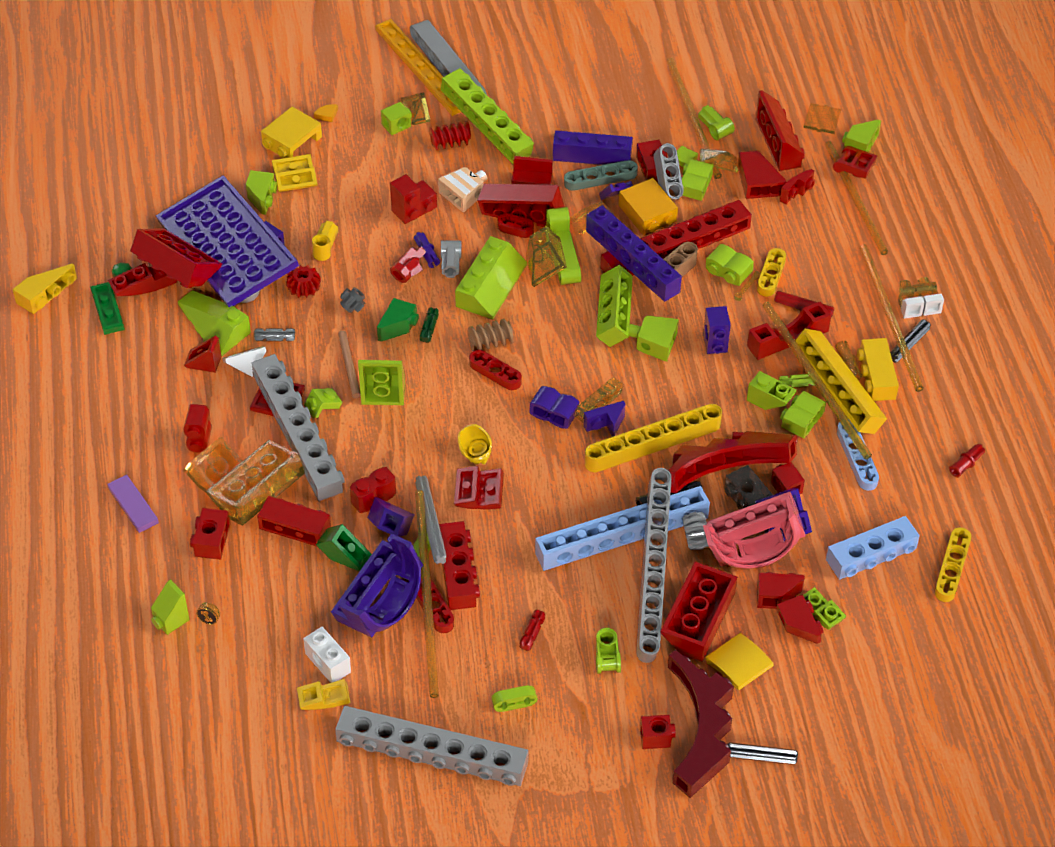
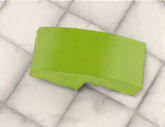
[803,587,846,630]

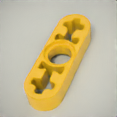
[757,248,786,297]

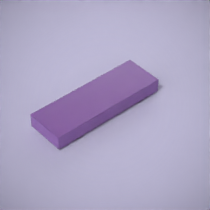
[107,475,159,533]

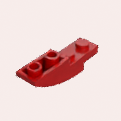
[108,263,177,296]

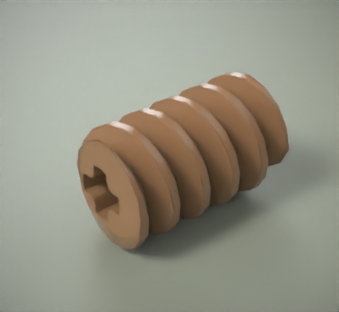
[468,319,514,351]

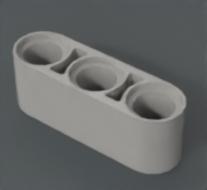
[654,143,683,202]

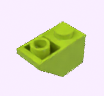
[246,170,277,215]
[747,371,796,410]

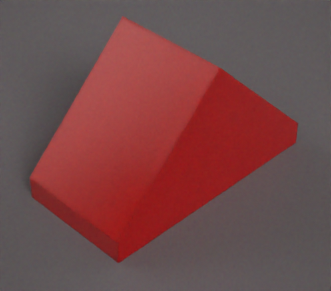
[184,335,221,373]

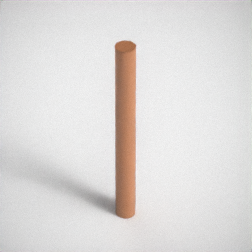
[338,331,361,399]

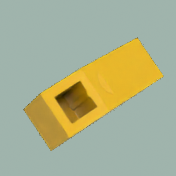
[12,264,77,315]

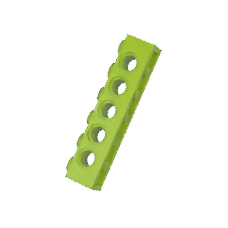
[441,68,534,165]

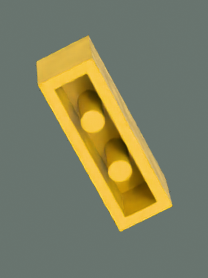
[857,338,899,401]

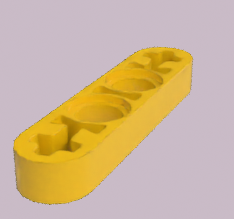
[935,527,971,602]

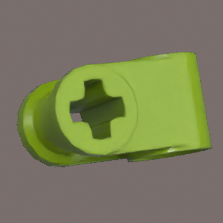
[596,628,621,674]

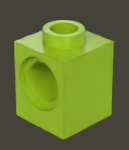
[381,102,412,135]

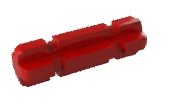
[519,609,545,651]

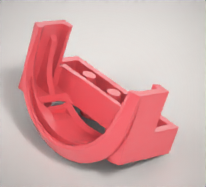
[703,492,806,568]

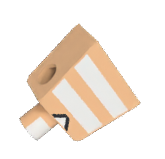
[438,167,487,212]

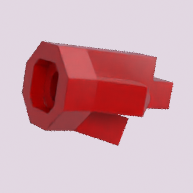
[390,247,426,283]

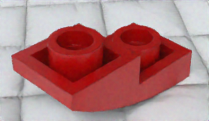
[780,169,815,205]

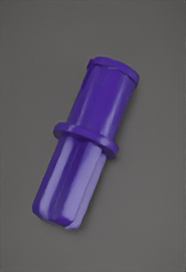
[414,232,440,268]

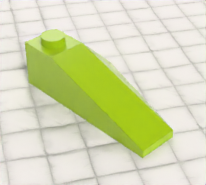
[178,290,251,357]

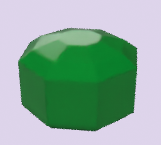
[112,262,132,277]

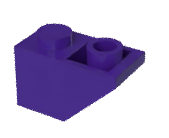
[367,497,415,537]

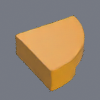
[314,104,338,122]

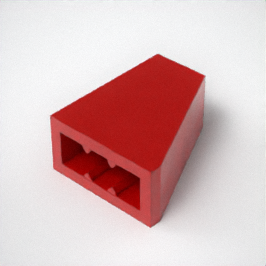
[738,151,786,199]

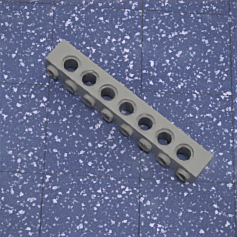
[251,354,345,502]
[335,706,529,786]

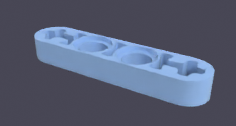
[837,419,879,491]

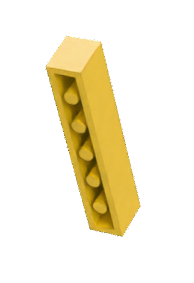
[793,329,887,434]

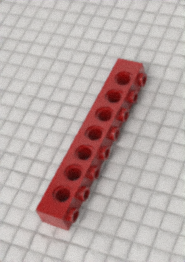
[600,200,752,276]

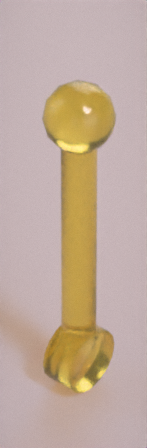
[734,271,761,301]

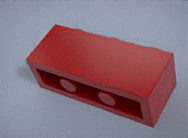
[257,496,331,547]

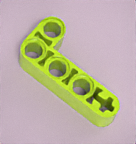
[546,207,581,285]

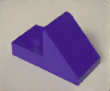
[583,401,625,437]

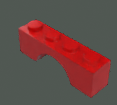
[747,301,831,360]

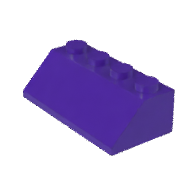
[553,130,633,165]

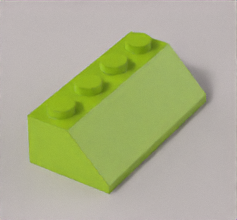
[455,236,527,320]

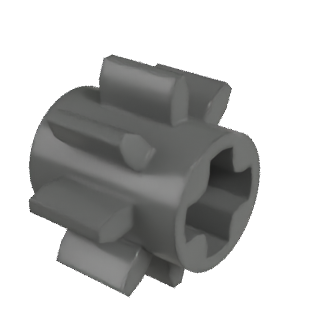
[340,287,365,313]

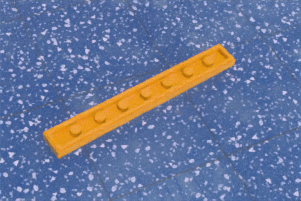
[375,19,461,116]

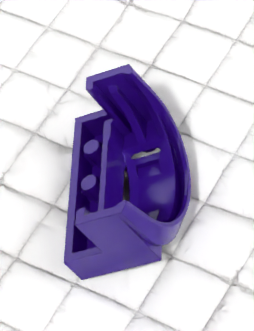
[331,533,423,638]

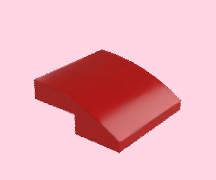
[454,466,504,510]

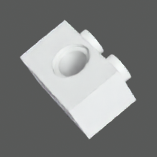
[303,626,351,683]

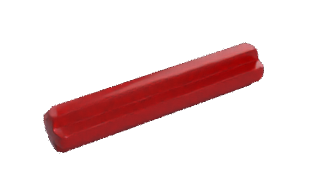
[774,291,834,318]

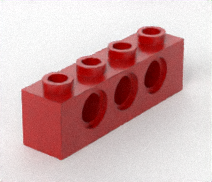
[439,521,480,610]

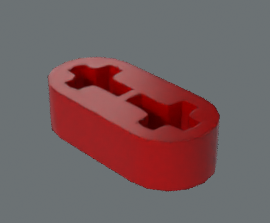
[497,213,534,238]

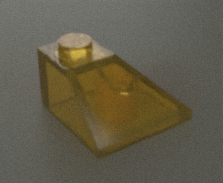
[526,226,567,287]

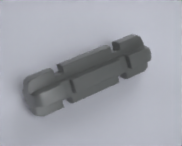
[254,328,295,341]

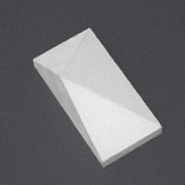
[222,346,266,377]

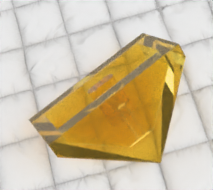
[401,92,430,125]
[699,148,739,173]

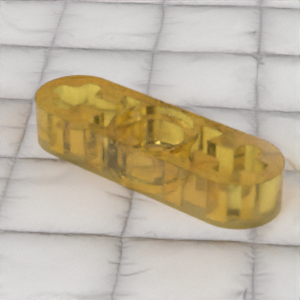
[574,378,624,423]

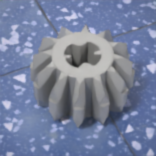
[683,512,709,550]

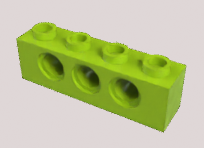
[596,265,633,347]

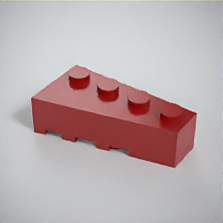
[477,184,565,227]

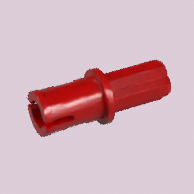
[949,443,985,478]

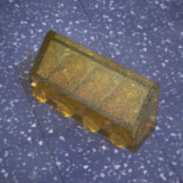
[206,440,305,526]

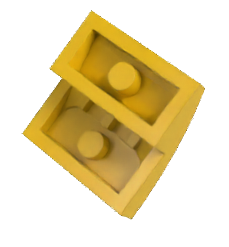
[272,154,318,192]
[706,633,774,690]

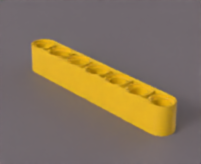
[585,404,722,472]

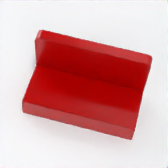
[511,156,553,185]

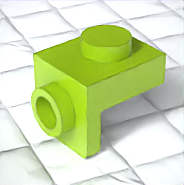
[304,388,342,418]

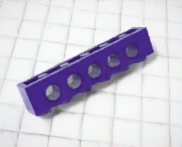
[586,205,682,302]

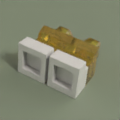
[898,277,944,319]

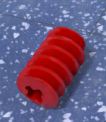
[429,121,471,151]

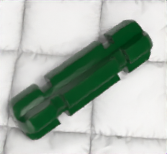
[420,307,439,343]

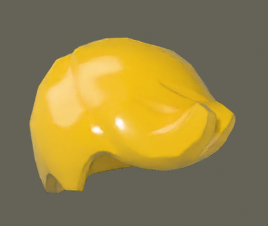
[458,424,492,465]

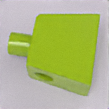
[629,316,679,361]

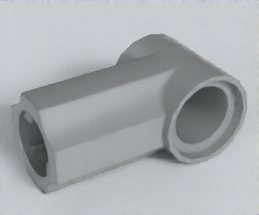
[441,240,462,278]

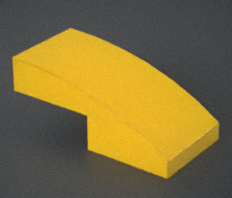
[297,679,350,710]

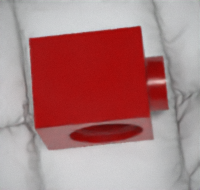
[770,462,805,494]
[640,715,676,749]

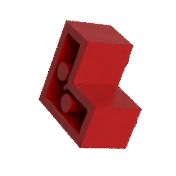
[390,174,437,224]

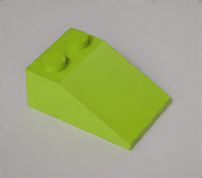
[358,360,405,405]

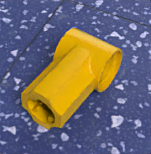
[312,221,338,261]

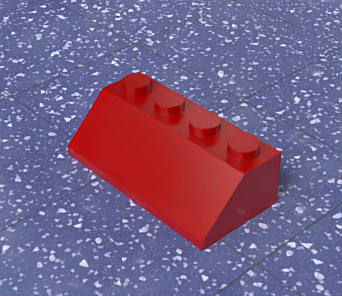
[755,90,805,171]
[130,229,222,288]
[660,562,738,662]

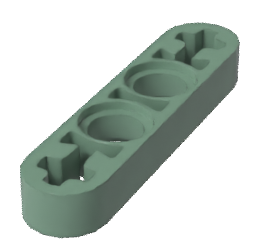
[564,160,638,191]

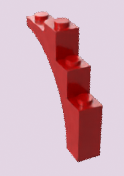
[668,431,797,493]

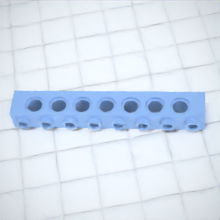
[535,486,710,571]

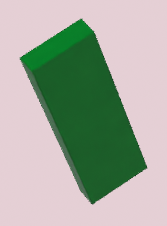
[90,282,125,335]

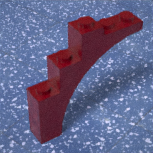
[668,649,734,798]

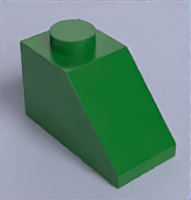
[377,298,419,342]
[316,524,372,571]

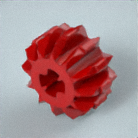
[286,264,321,298]

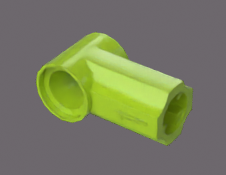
[698,105,735,140]

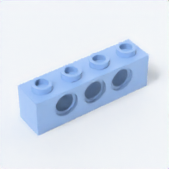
[826,516,920,580]

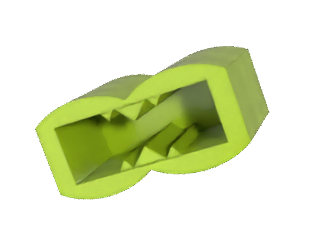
[681,159,714,201]
[706,244,754,286]
[780,391,826,438]

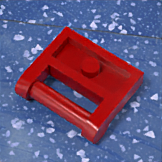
[833,146,877,179]

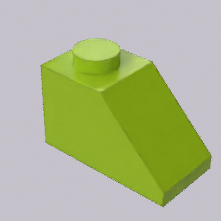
[842,120,881,152]
[151,580,190,635]

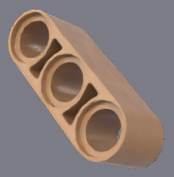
[663,242,698,277]

